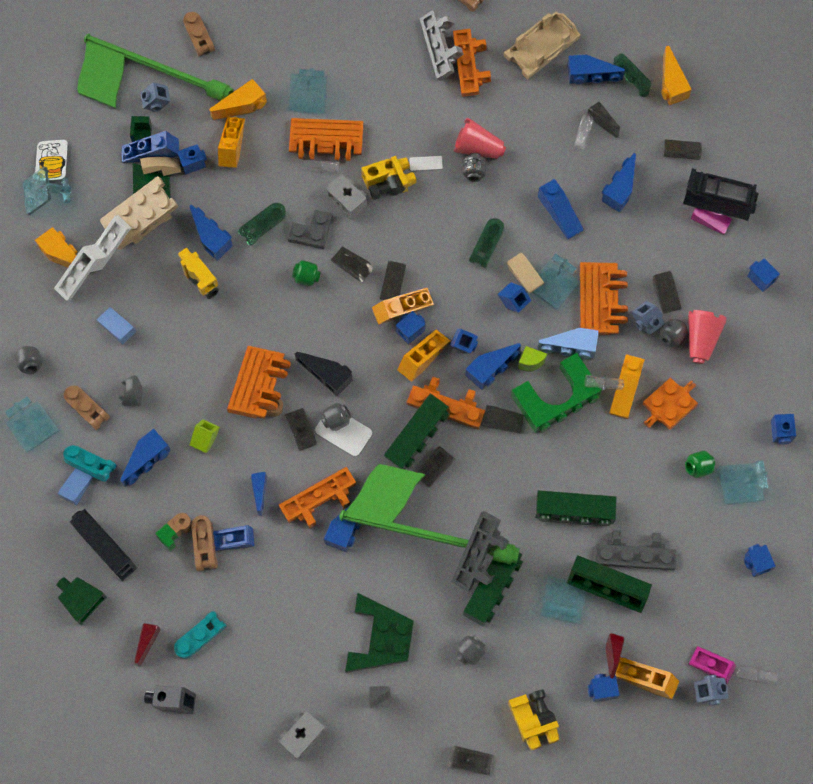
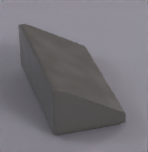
[369,686,391,708]

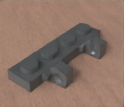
[451,511,509,591]
[596,530,676,570]

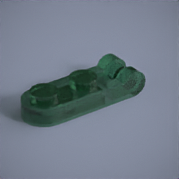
[613,53,651,97]
[238,203,286,245]
[469,218,504,268]

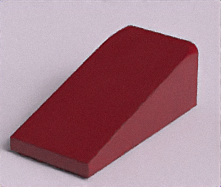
[134,623,161,667]
[606,633,625,679]

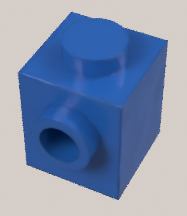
[177,144,207,175]
[747,258,780,292]
[497,282,532,313]
[396,311,426,345]
[450,329,478,354]
[771,414,796,445]
[744,544,776,577]
[587,674,620,702]

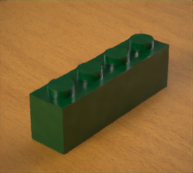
[384,393,450,470]
[535,490,617,526]
[463,552,524,627]
[566,555,652,613]

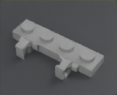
[420,10,464,81]

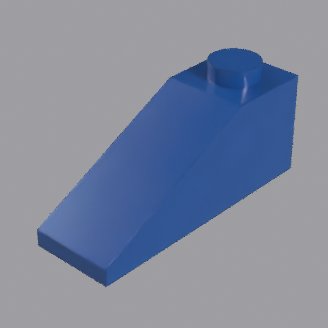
[538,179,584,240]

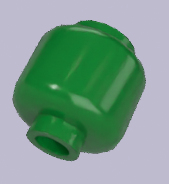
[292,260,321,287]
[685,451,715,478]

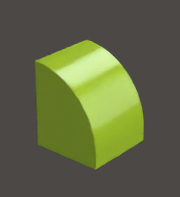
[518,346,547,371]
[189,419,220,453]

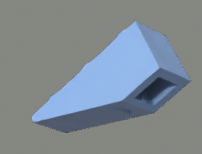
[538,328,599,359]

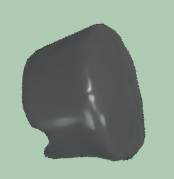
[119,375,143,406]

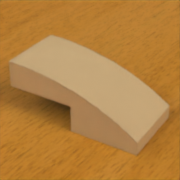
[140,157,181,176]

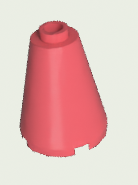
[453,118,506,159]
[688,310,727,364]

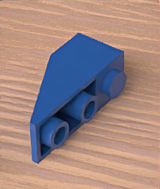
[567,54,625,85]
[122,131,179,163]
[601,153,636,213]
[189,204,233,261]
[465,343,521,390]
[120,428,171,487]
[324,507,362,552]

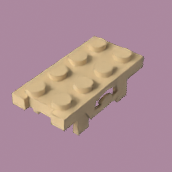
[504,11,581,80]
[100,176,179,250]

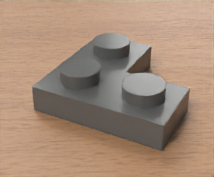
[288,210,333,249]

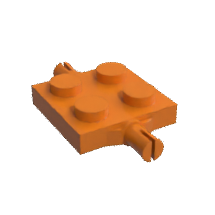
[643,377,698,430]

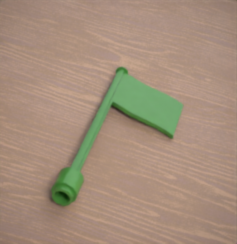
[78,33,233,109]
[339,464,520,565]

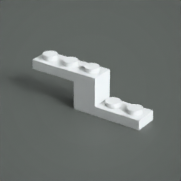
[54,215,131,301]

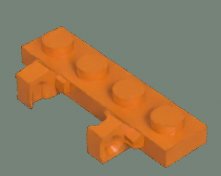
[453,29,491,97]
[407,377,485,430]
[279,467,357,528]

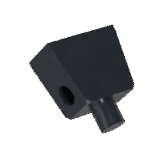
[144,686,196,714]

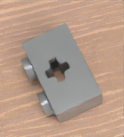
[326,174,367,220]
[279,711,326,761]

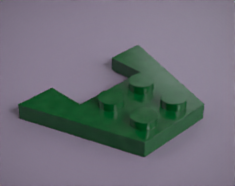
[345,593,414,673]

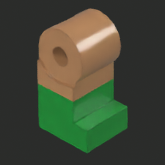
[155,513,192,552]

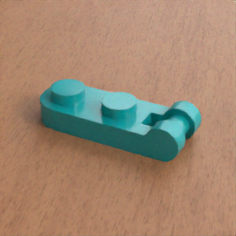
[63,445,117,482]
[174,610,227,659]

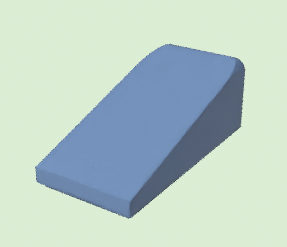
[96,307,136,345]
[58,468,93,505]

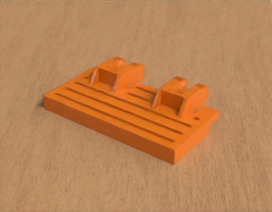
[289,118,364,161]
[580,262,628,335]
[227,346,291,419]

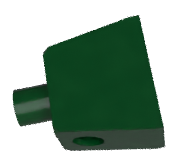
[56,577,107,625]

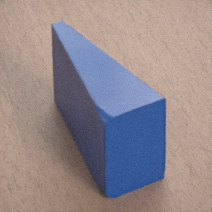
[251,472,267,516]
[213,525,254,551]

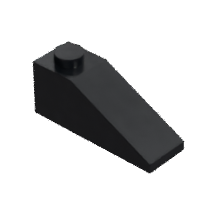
[295,351,353,396]

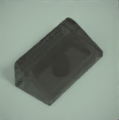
[663,139,702,160]

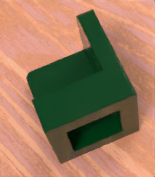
[130,116,152,142]

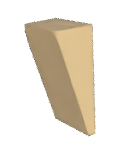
[507,253,545,294]

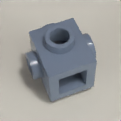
[140,82,171,112]
[632,301,665,334]
[694,675,729,706]

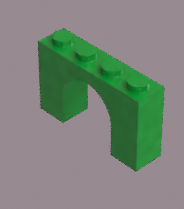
[511,353,602,433]

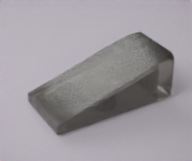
[587,102,620,138]
[331,246,373,282]
[380,261,406,300]
[652,271,682,314]
[483,405,524,434]
[285,408,317,451]
[418,446,456,488]
[447,746,493,775]

